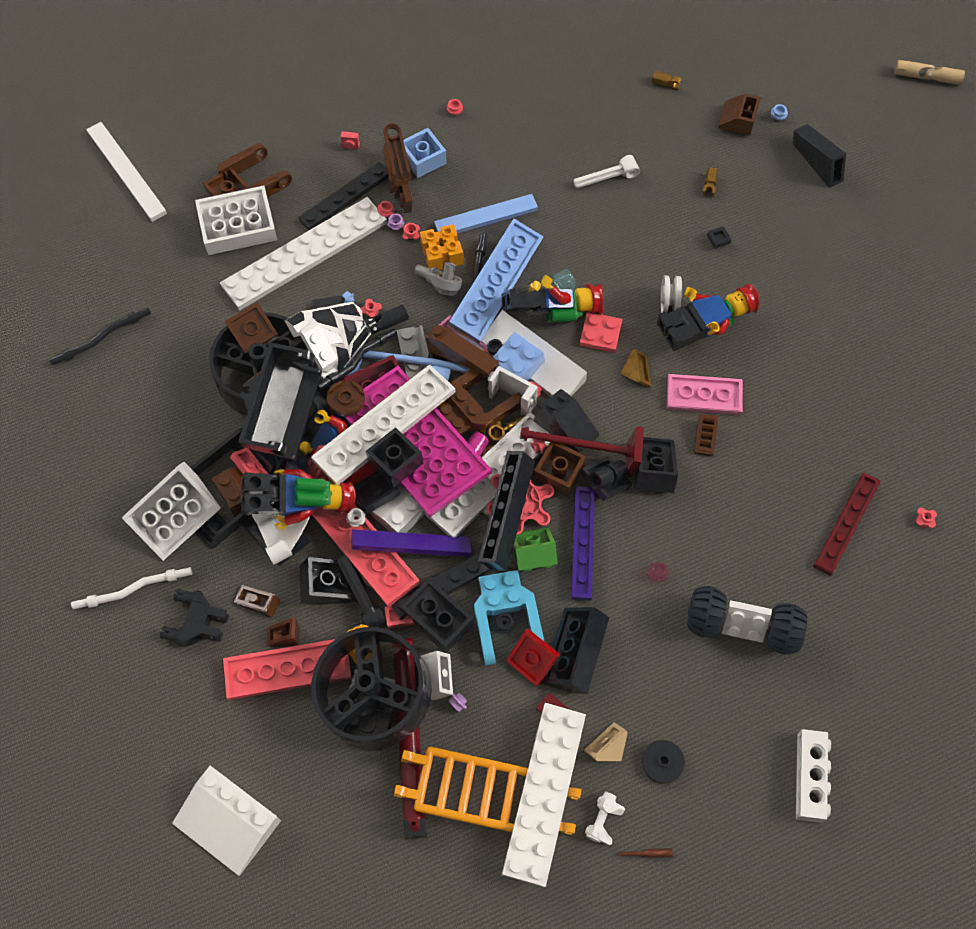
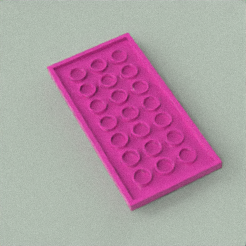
[343,366,492,518]

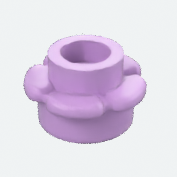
[387,214,404,230]
[448,693,467,712]

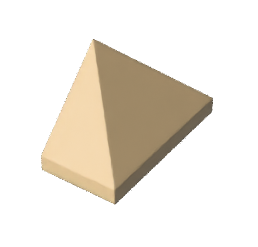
[584,722,627,761]

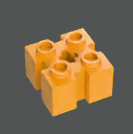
[420,224,464,270]

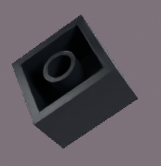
[365,427,424,488]

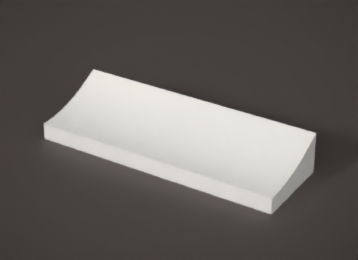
[481,310,587,397]

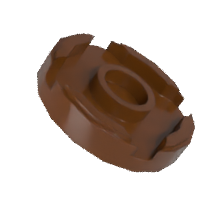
[327,380,365,417]

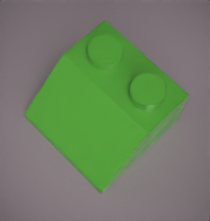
[513,527,558,571]

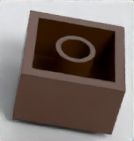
[533,442,586,497]

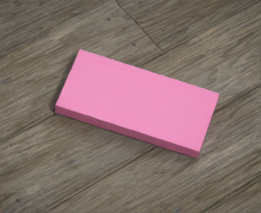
[667,374,743,415]

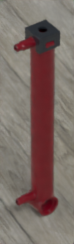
[392,638,427,840]

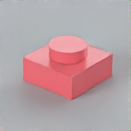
[341,131,360,149]

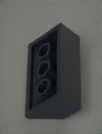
[542,607,610,694]

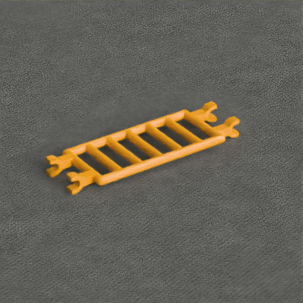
[393,746,581,835]

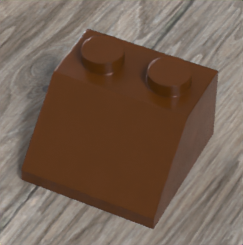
[212,468,243,517]

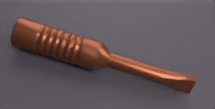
[619,848,673,858]

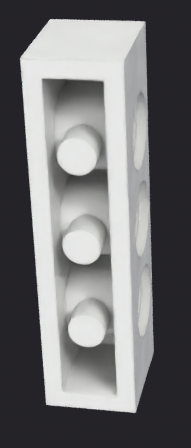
[796,729,831,823]

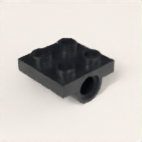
[579,456,632,502]

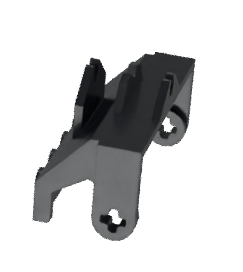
[239,343,322,462]

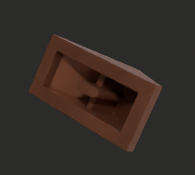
[267,617,300,647]

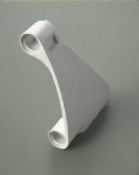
[252,514,310,565]

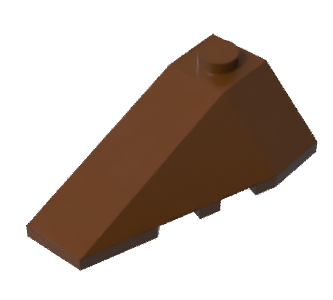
[425,324,499,376]

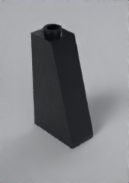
[793,124,846,188]

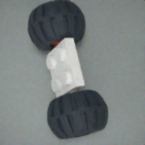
[687,586,807,655]

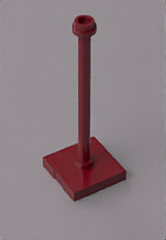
[520,426,644,478]

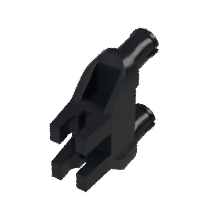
[160,588,229,647]

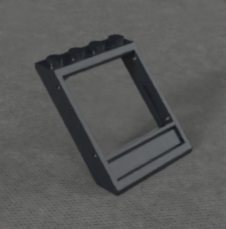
[190,428,279,549]

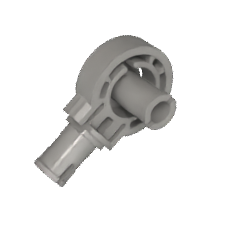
[415,262,462,296]

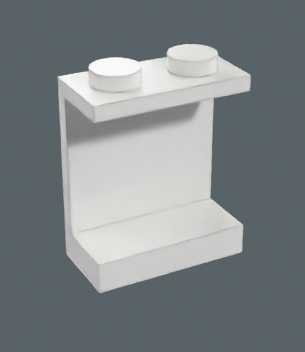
[488,366,538,416]

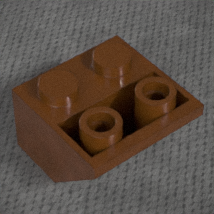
[718,93,761,136]

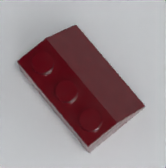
[339,355,399,389]

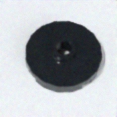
[642,740,685,784]

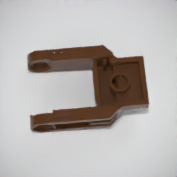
[383,123,413,213]
[203,143,292,198]
[436,369,522,435]

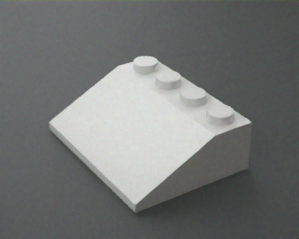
[195,186,277,255]
[122,462,221,561]
[357,483,425,533]
[172,766,281,876]

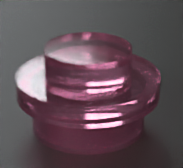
[648,562,669,582]

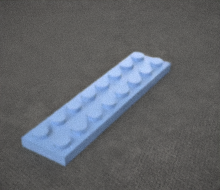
[448,219,543,344]

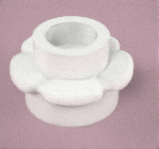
[346,508,366,527]

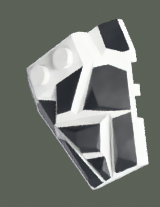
[285,302,371,382]

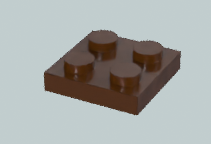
[225,302,278,355]

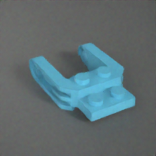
[474,570,544,666]

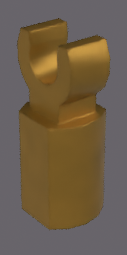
[652,70,682,90]
[702,167,718,197]

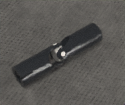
[364,305,409,337]

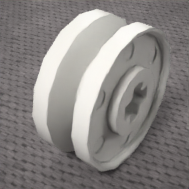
[661,275,682,313]

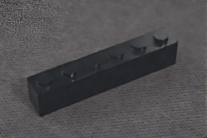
[478,451,535,571]

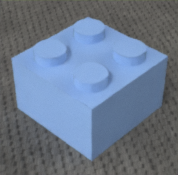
[403,128,447,178]
[493,332,545,381]

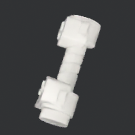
[585,792,625,845]

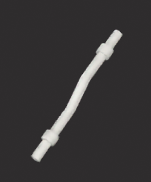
[71,567,192,609]

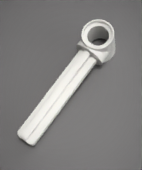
[573,155,640,188]

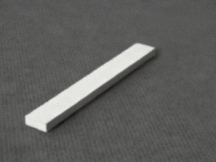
[86,122,167,222]

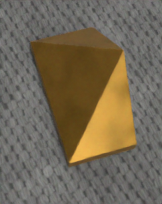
[621,349,652,387]

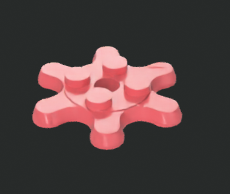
[486,474,554,535]

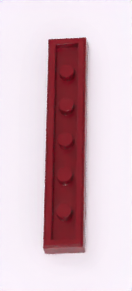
[813,472,881,576]

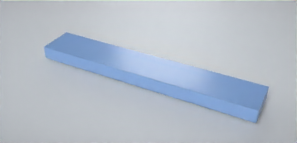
[434,194,538,233]

